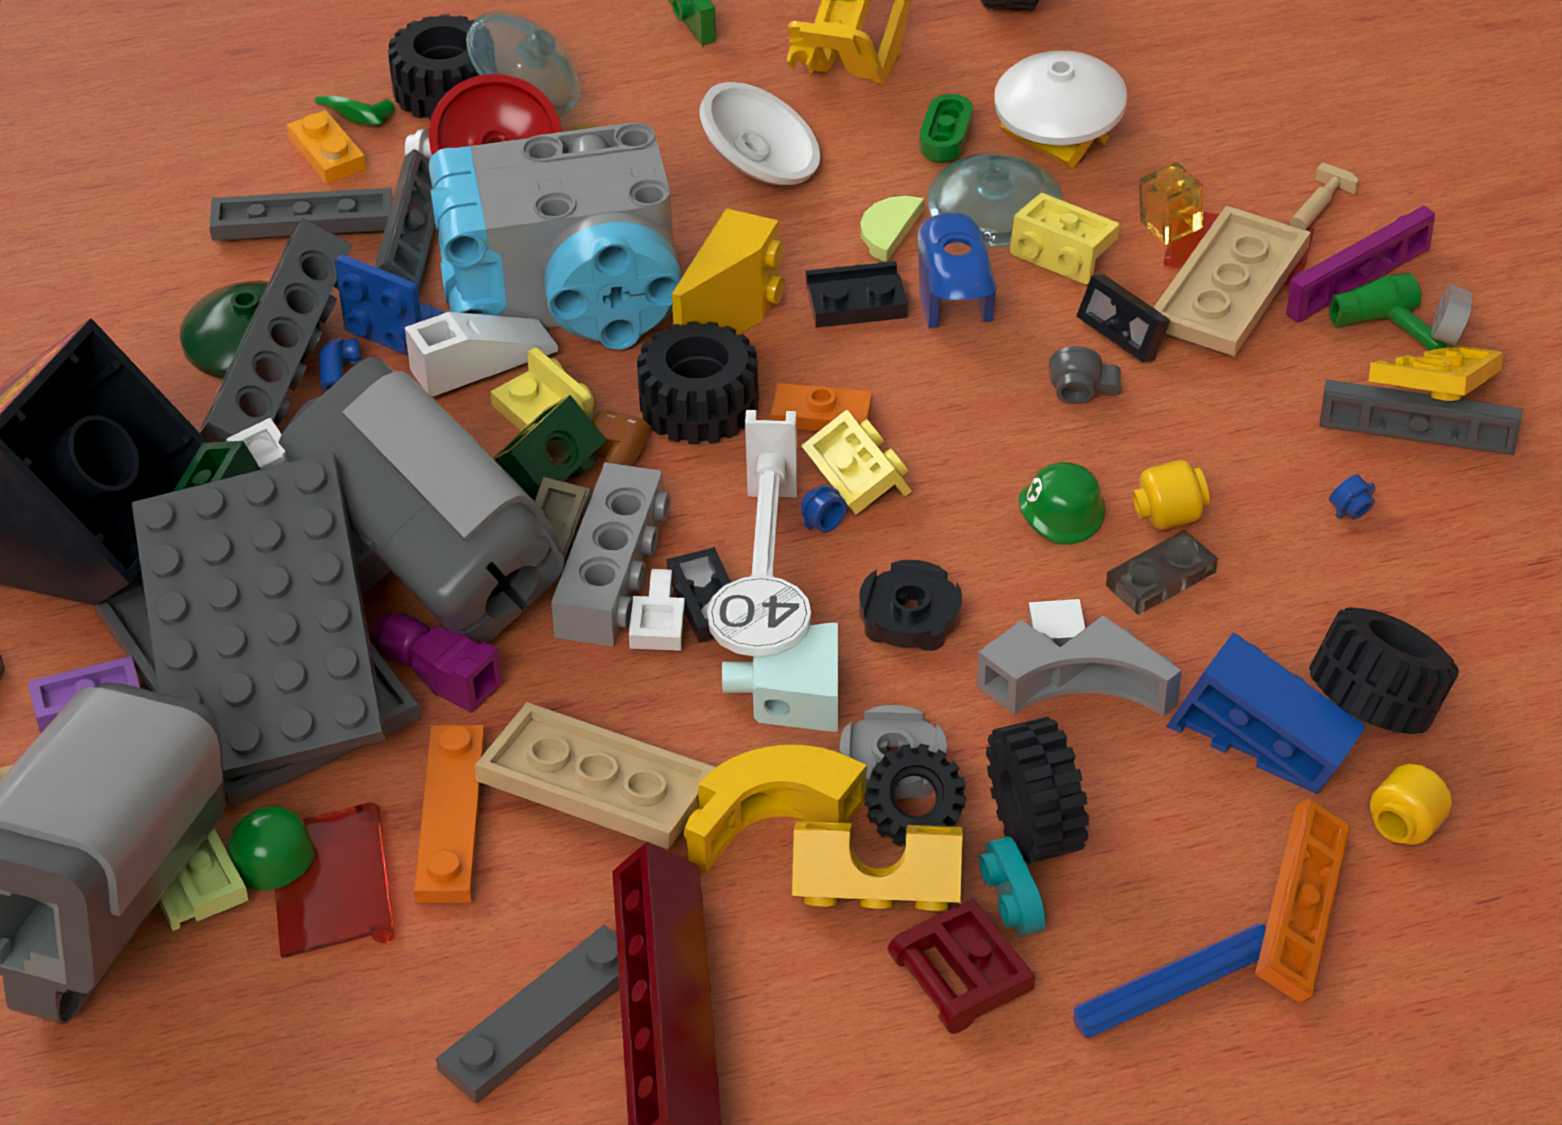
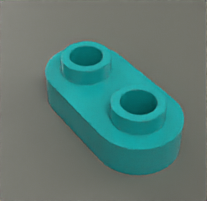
[978,836,1045,937]

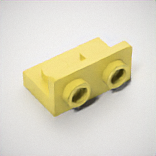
[1010,192,1120,285]
[490,347,595,455]
[801,409,912,515]

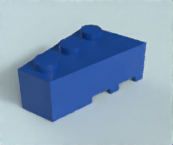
[1166,632,1366,794]

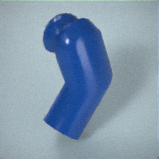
[319,337,361,392]

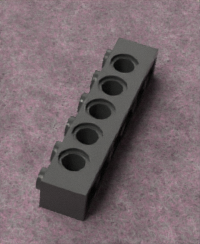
[199,218,353,443]

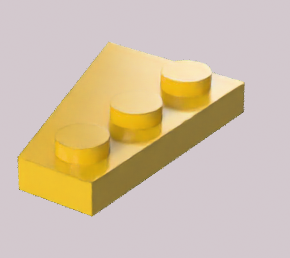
[1368,345,1504,401]

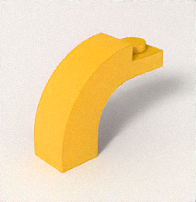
[684,744,867,872]

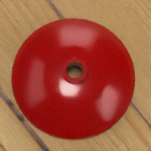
[429,74,562,156]

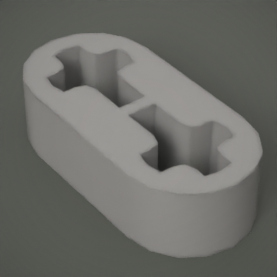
[1431,283,1472,347]

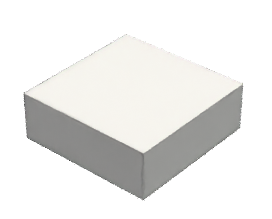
[1028,599,1085,647]

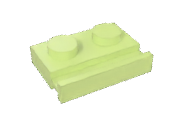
[158,828,249,931]

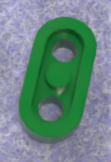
[919,94,973,163]

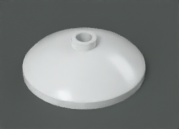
[994,50,1127,145]
[699,82,820,185]

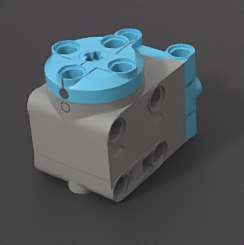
[429,122,682,350]

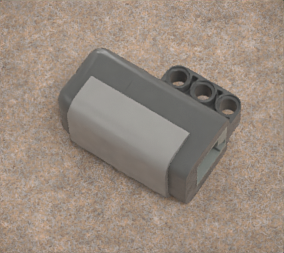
[279,357,564,644]
[0,683,225,1024]

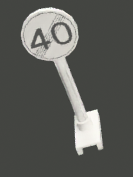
[707,410,811,657]

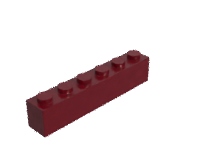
[612,841,722,1125]

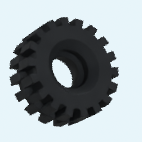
[986,717,1089,864]

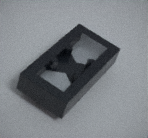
[1076,274,1171,363]
[666,547,731,642]

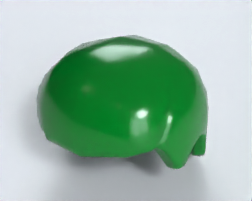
[227,805,315,891]

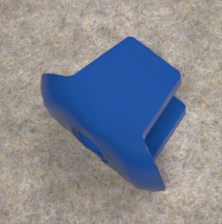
[918,212,997,328]

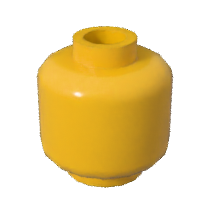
[1132,460,1210,530]
[1369,763,1453,845]

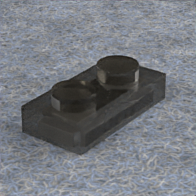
[1106,530,1218,615]

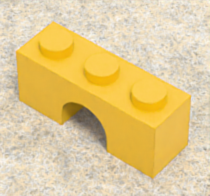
[792,821,963,911]

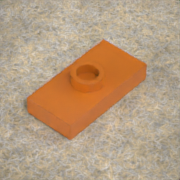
[770,383,872,431]

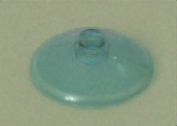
[466,11,581,117]
[928,152,1062,246]

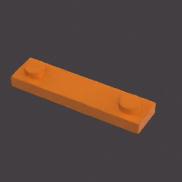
[414,725,485,903]
[1255,797,1350,1004]

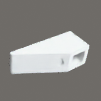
[405,312,558,397]

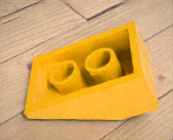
[672,208,785,335]

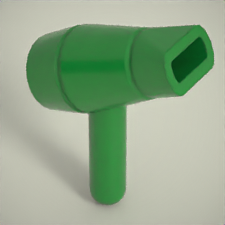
[1329,273,1446,351]

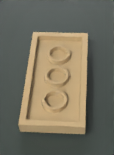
[1154,205,1311,357]
[475,702,716,850]

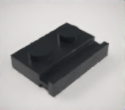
[805,261,908,328]

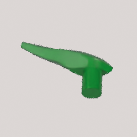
[315,96,395,126]

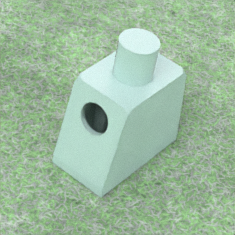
[722,623,838,732]

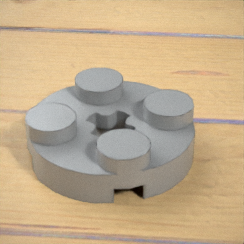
[839,705,947,799]

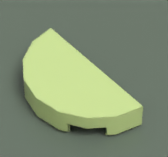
[860,196,924,262]

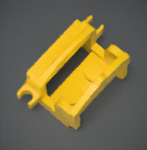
[787,0,910,84]

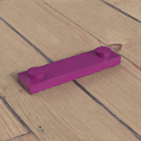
[1286,205,1435,323]

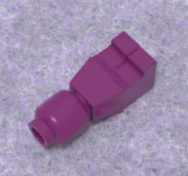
[372,613,503,713]

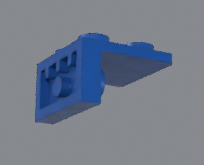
[335,254,446,355]

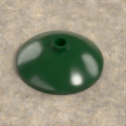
[180,280,321,379]

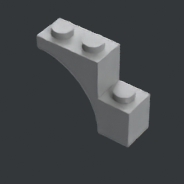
[977,616,1182,717]

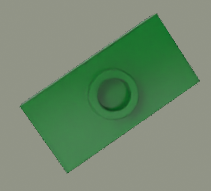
[668,0,716,46]

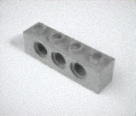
[551,462,671,647]

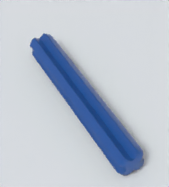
[1073,923,1266,1037]

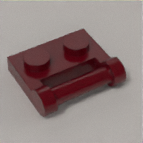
[887,898,1035,1034]

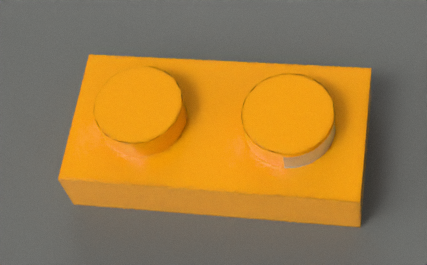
[287,110,366,184]

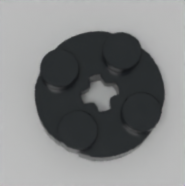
[859,560,962,651]

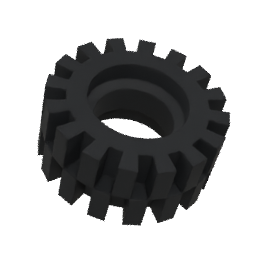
[864,744,966,847]

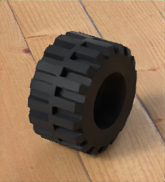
[388,14,499,120]
[637,321,759,444]
[1309,607,1459,734]

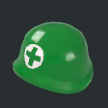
[1018,462,1105,545]

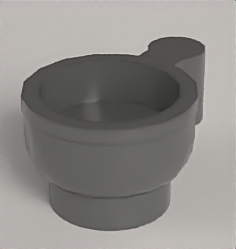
[1049,346,1121,404]

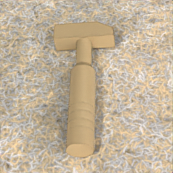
[1289,162,1359,230]

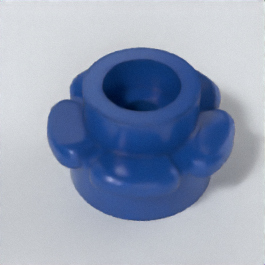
[1329,474,1376,520]
[801,485,846,533]

